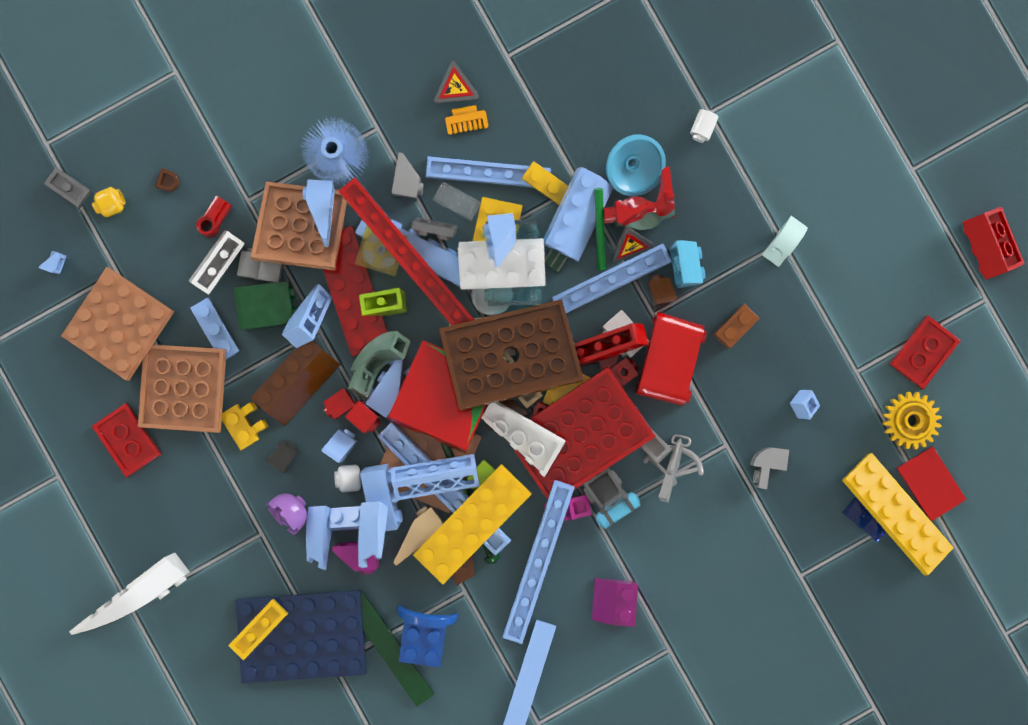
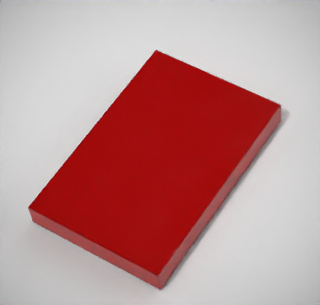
[888,315,961,390]
[91,403,162,478]
[896,446,967,522]

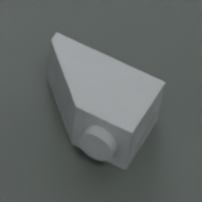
[392,153,424,201]

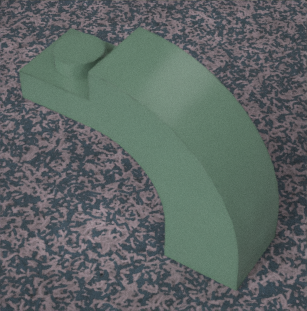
[348,331,411,399]

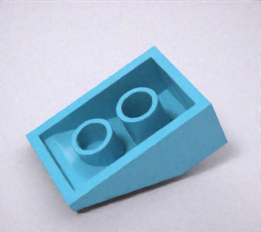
[669,240,706,289]

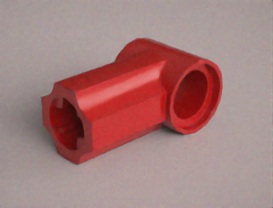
[196,196,232,238]

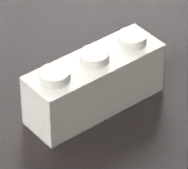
[189,230,245,295]

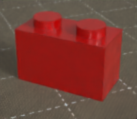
[345,401,382,433]

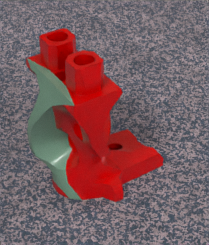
[604,167,675,230]

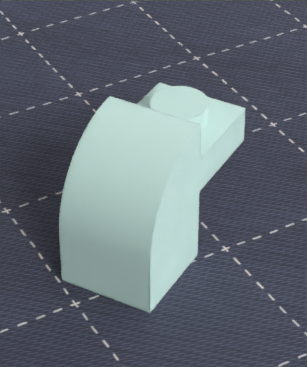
[762,216,808,267]

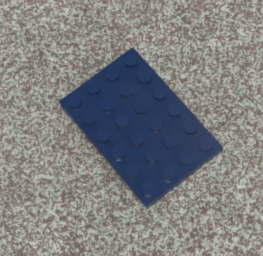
[236,590,367,683]

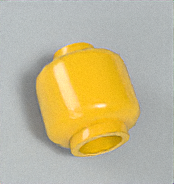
[92,187,126,218]

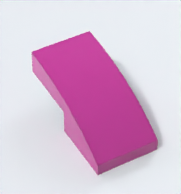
[544,495,592,521]

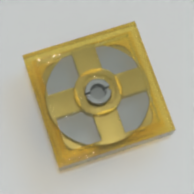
[355,225,408,277]

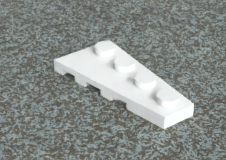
[482,402,565,477]

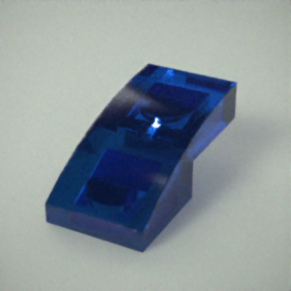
[842,497,886,542]

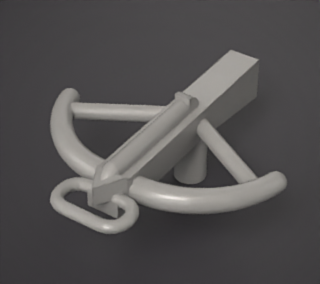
[643,434,704,502]

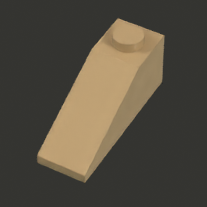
[393,506,444,565]

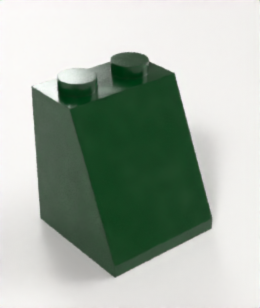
[233,282,298,332]

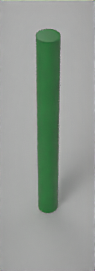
[595,188,605,270]

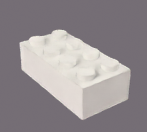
[458,238,546,289]

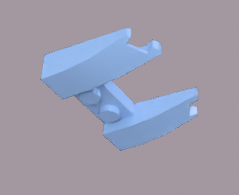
[306,501,388,570]

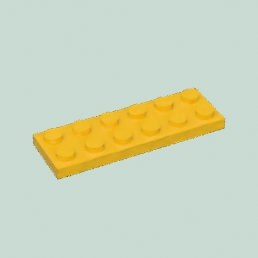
[842,453,954,576]
[413,464,532,584]

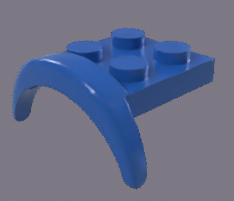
[397,605,458,668]

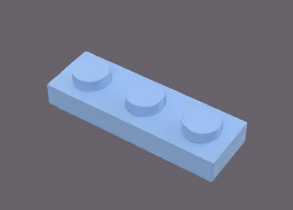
[190,298,240,360]

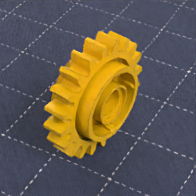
[882,392,942,449]

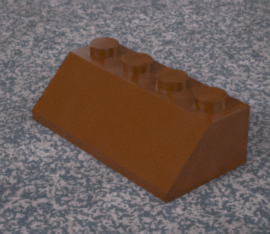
[251,340,341,426]

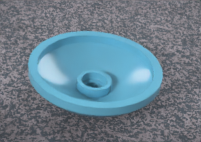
[606,134,666,197]

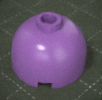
[266,493,307,535]

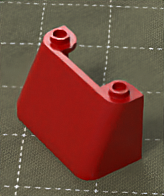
[634,312,707,406]

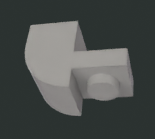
[750,447,789,489]

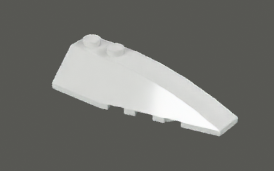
[69,553,190,635]

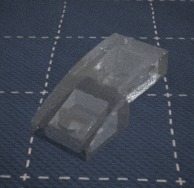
[433,182,481,221]

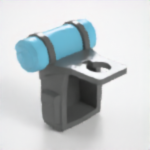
[583,468,641,529]

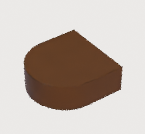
[155,168,180,192]

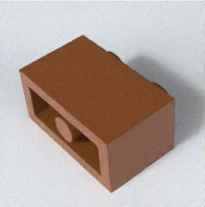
[712,304,760,349]

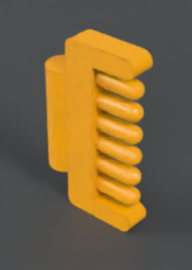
[445,105,488,135]

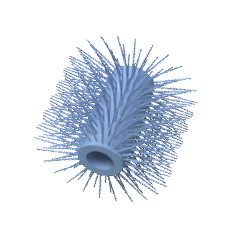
[302,118,369,185]

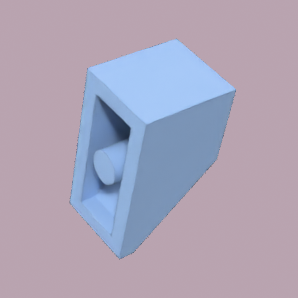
[321,428,358,463]

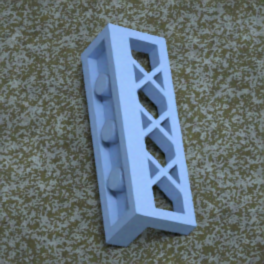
[391,454,480,501]

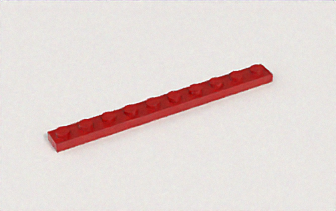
[338,178,474,326]

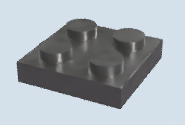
[411,217,458,240]

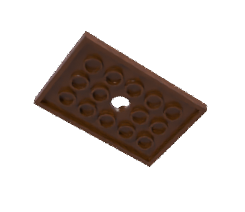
[439,299,584,411]

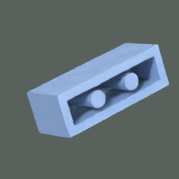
[360,464,403,531]

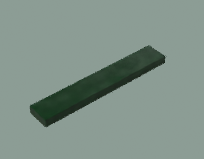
[361,591,434,707]

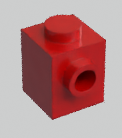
[611,358,639,386]

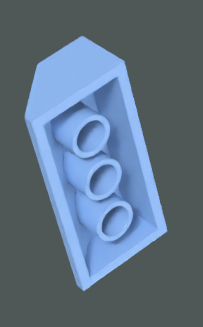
[543,167,613,262]

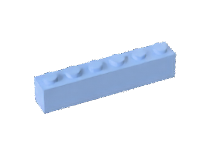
[355,219,468,291]

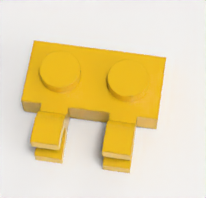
[222,402,269,451]

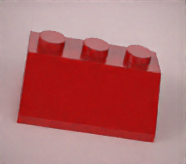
[962,207,1025,280]

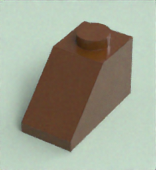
[647,274,677,307]

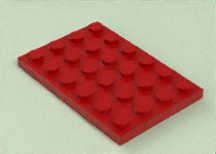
[509,366,656,500]

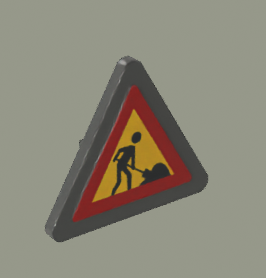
[434,61,479,104]
[611,227,654,263]

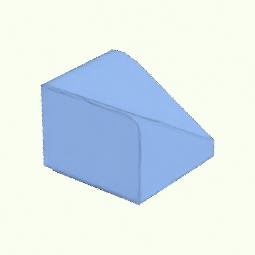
[39,251,66,275]
[790,390,820,420]

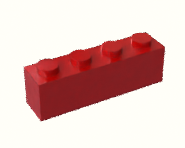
[574,323,649,368]

